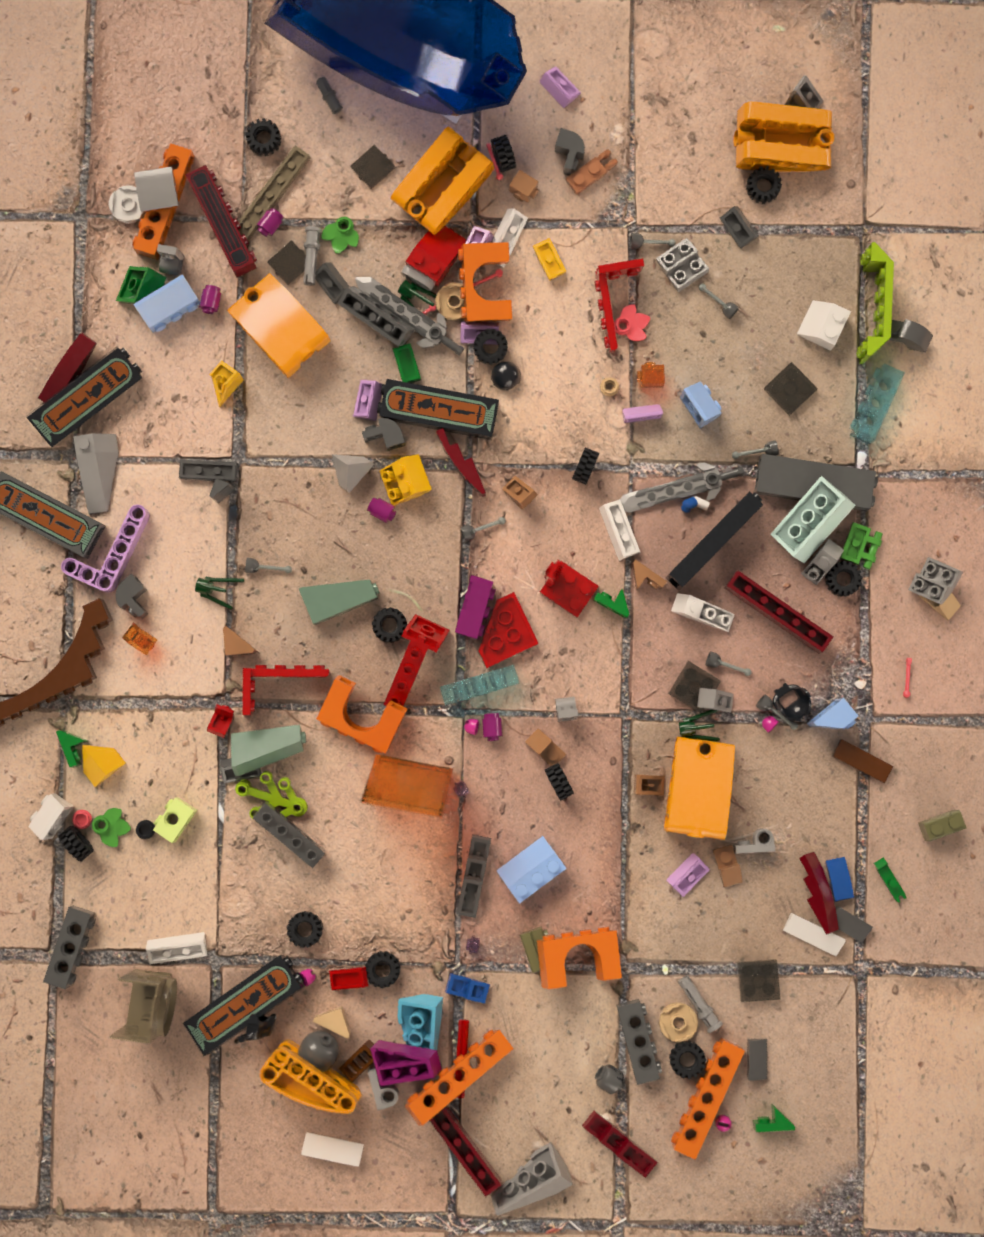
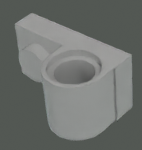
[157,244,184,276]
[697,688,734,713]
[555,697,578,722]
[733,828,775,854]
[368,1067,399,1110]

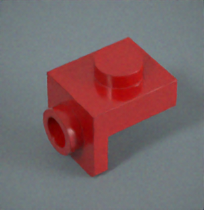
[207,704,234,738]

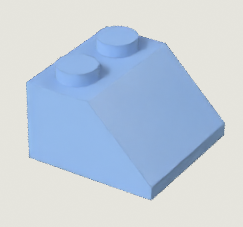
[680,381,722,429]
[807,698,858,730]

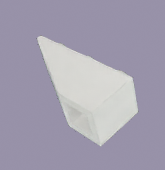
[671,593,735,632]

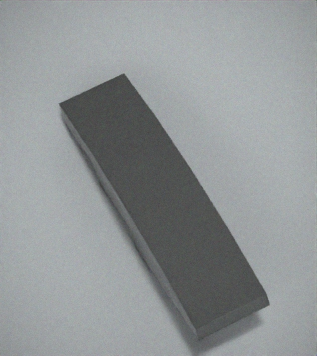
[457,834,491,918]

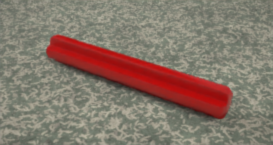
[455,1019,469,1099]

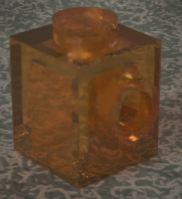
[637,362,665,388]
[122,622,157,655]

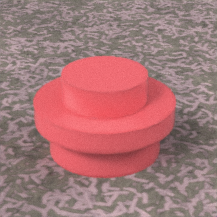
[72,810,92,829]

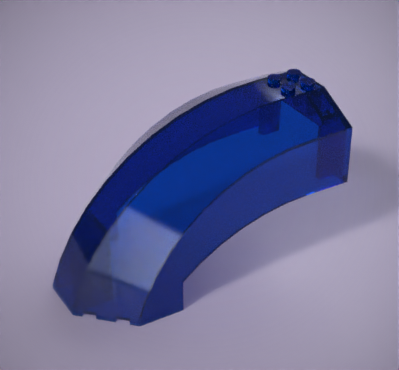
[264,0,527,116]

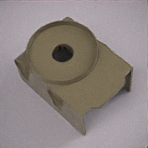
[109,969,177,1044]

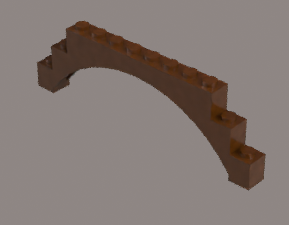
[0,598,113,727]

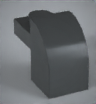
[555,128,585,175]
[889,319,933,353]
[362,418,406,451]
[116,574,148,619]

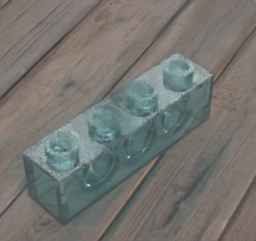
[849,363,905,444]
[440,665,519,706]

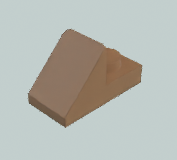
[502,476,538,509]
[632,559,667,591]
[525,728,566,766]
[713,845,743,887]

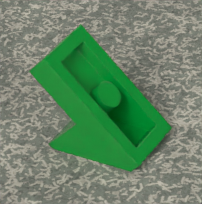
[593,589,629,619]
[56,730,88,768]
[753,1104,795,1132]

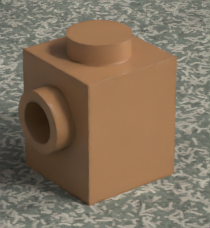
[509,170,539,203]

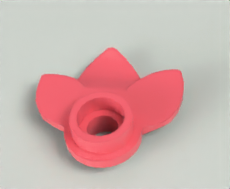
[614,304,650,341]

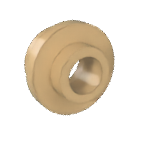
[600,377,619,397]

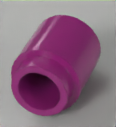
[257,208,283,237]
[199,285,221,315]
[367,497,397,523]
[482,713,503,741]

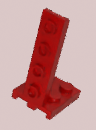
[594,258,644,353]
[539,560,599,618]
[383,614,450,707]
[242,665,329,716]

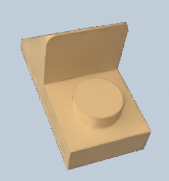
[918,593,961,620]

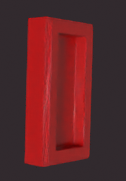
[329,967,368,991]

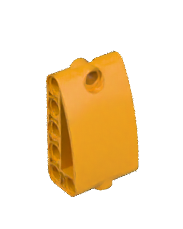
[733,101,834,172]
[391,126,495,235]
[227,273,331,378]
[664,736,735,840]
[260,1039,362,1114]

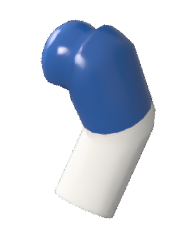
[681,496,710,513]

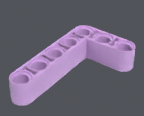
[61,504,150,593]

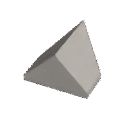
[785,75,823,109]
[332,454,374,493]

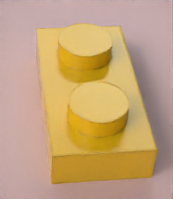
[533,238,566,281]

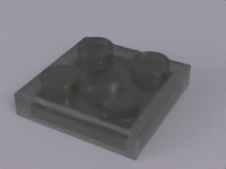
[764,362,818,416]
[668,661,721,714]
[737,959,780,1002]

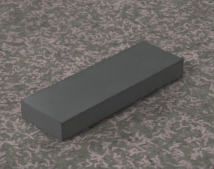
[179,460,238,482]

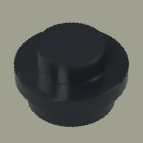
[136,820,155,839]

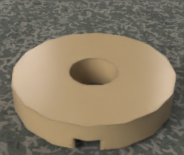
[435,282,464,321]
[659,1002,698,1043]

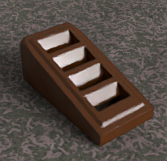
[339,1039,374,1083]

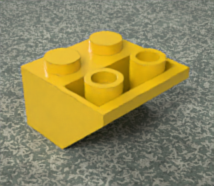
[379,454,432,506]

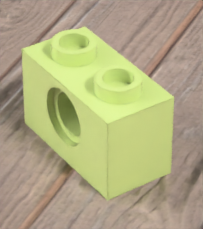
[153,797,197,843]

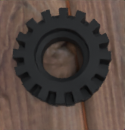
[246,118,281,156]
[491,135,516,173]
[746,166,782,204]
[473,328,508,365]
[572,447,599,485]
[825,561,862,597]
[372,607,407,643]
[545,763,574,801]
[58,825,94,862]
[286,911,323,948]
[365,951,400,988]
[669,1041,706,1079]

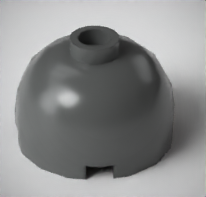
[298,1031,339,1072]

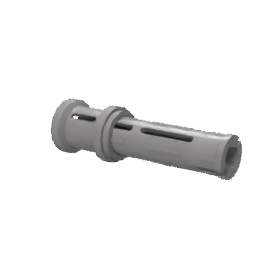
[303,226,322,286]
[678,975,723,1033]

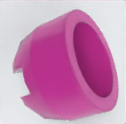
[762,716,779,733]
[464,719,479,735]
[300,969,316,986]
[715,1115,732,1132]

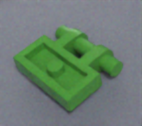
[839,522,883,570]

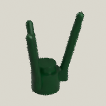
[398,280,437,307]
[195,576,245,610]
[679,710,720,741]

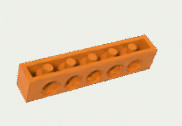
[132,143,195,260]
[405,1029,514,1126]
[671,1038,745,1160]

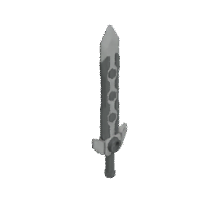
[355,277,464,356]
[620,462,745,513]

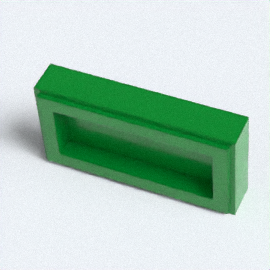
[392,343,421,383]

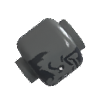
[595,1064,625,1094]

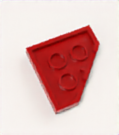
[479,592,539,668]

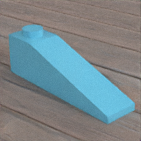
[398,994,443,1079]

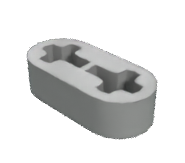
[401,265,435,291]

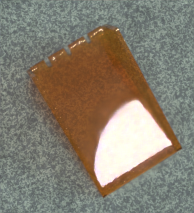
[361,754,454,818]

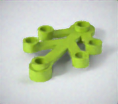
[235,771,308,819]

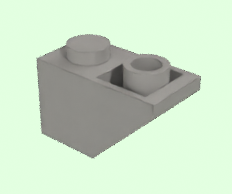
[801,539,844,585]

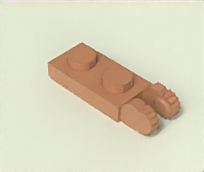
[566,149,618,195]

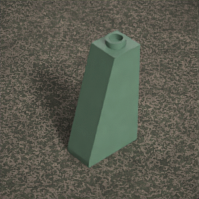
[299,579,380,625]
[231,725,307,776]

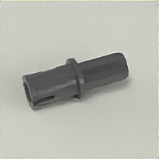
[316,77,343,114]

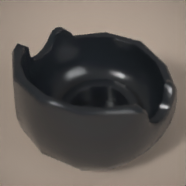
[491,361,521,390]

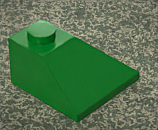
[116,266,167,304]

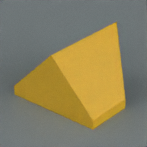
[209,361,244,408]
[82,745,126,787]

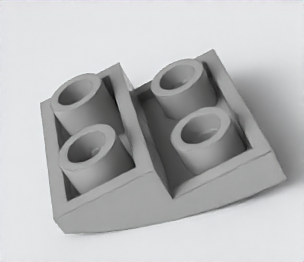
[134,166,179,212]
[656,238,709,292]
[908,557,963,605]

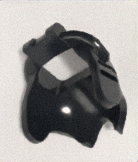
[773,683,811,722]
[238,1013,276,1042]

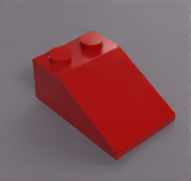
[405,226,467,288]

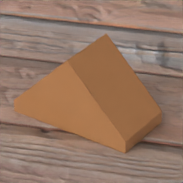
[223,625,257,657]
[634,774,665,795]

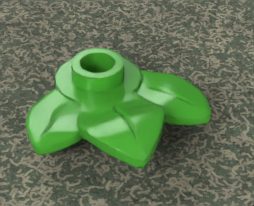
[321,217,359,254]
[92,808,131,847]

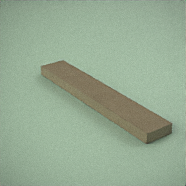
[238,145,311,241]

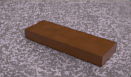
[832,739,893,783]

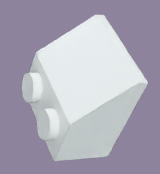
[797,300,851,351]
[28,794,74,840]

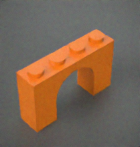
[458,242,512,323]
[316,675,408,753]
[537,927,622,989]

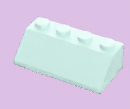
[771,476,856,563]

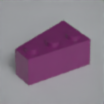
[455,575,496,640]
[370,1040,442,1086]

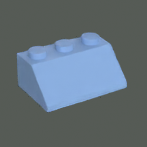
[133,274,200,333]
[496,836,567,904]

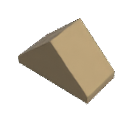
[313,1006,351,1039]

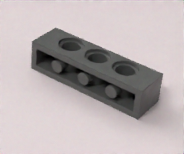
[337,286,415,346]
[253,801,325,868]
[43,905,96,989]
[616,999,662,1085]

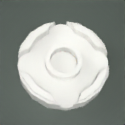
[109,185,146,224]

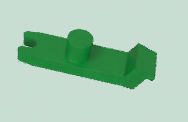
[874,857,906,903]

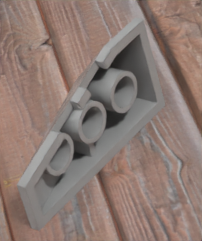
[73,433,119,515]
[491,1142,573,1215]

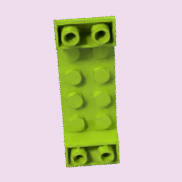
[856,242,894,364]

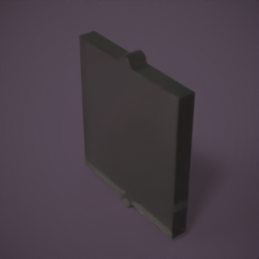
[350,145,395,189]
[267,240,306,285]

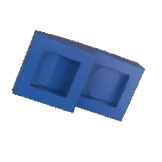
[825,857,854,902]
[445,973,490,1004]

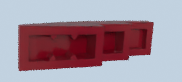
[38,333,97,402]
[436,428,486,497]
[799,852,839,935]
[582,1110,658,1178]

